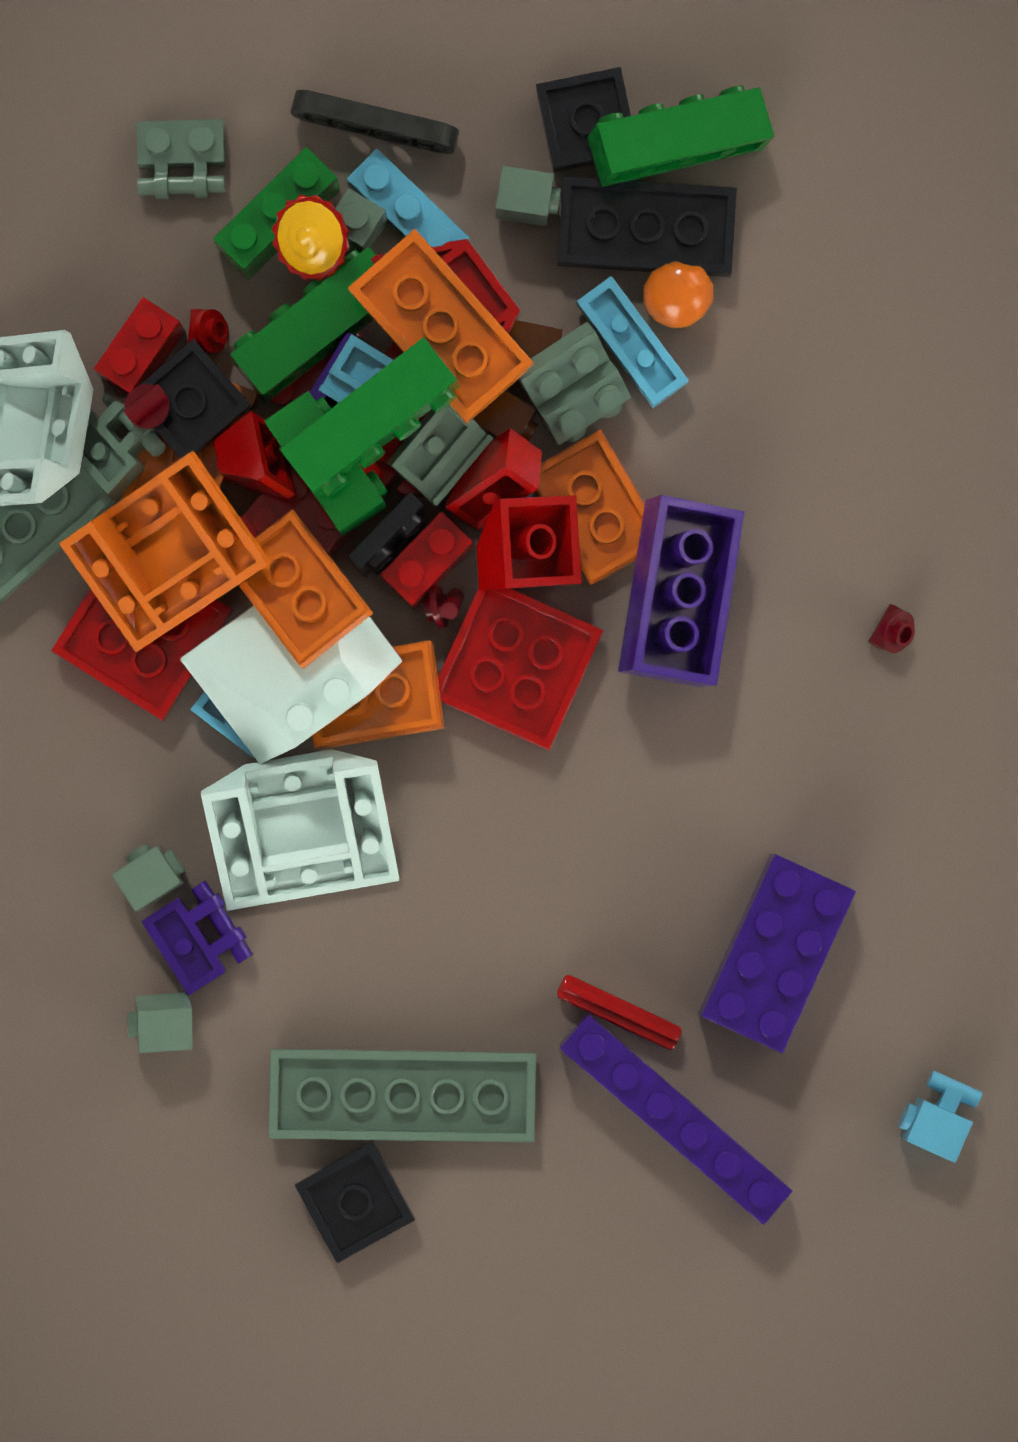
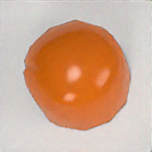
[643,261,714,328]

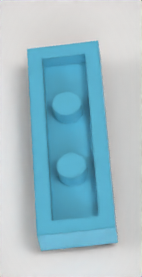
[347,148,470,247]
[576,276,689,408]

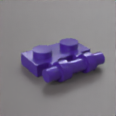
[141,880,253,996]

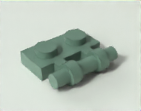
[136,119,226,199]
[81,389,166,499]

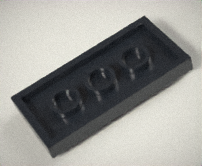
[557,176,737,277]

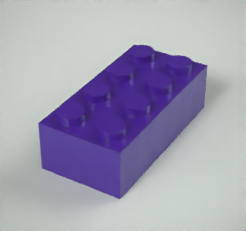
[618,495,745,687]
[698,854,856,1054]

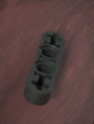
[290,90,459,154]

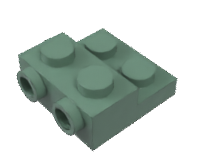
[518,322,632,445]

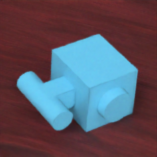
[898,1070,982,1163]

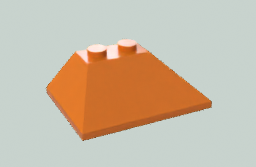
[59,451,271,652]

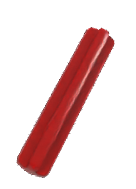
[557,975,682,1050]

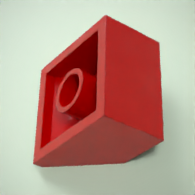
[476,495,582,590]

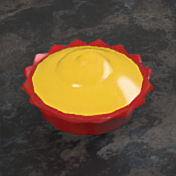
[271,194,349,281]

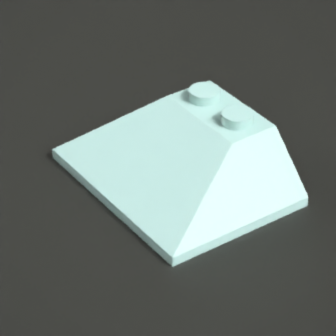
[0,330,94,506]
[180,605,402,764]
[201,749,400,911]

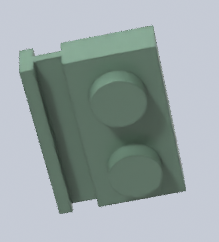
[386,405,493,506]

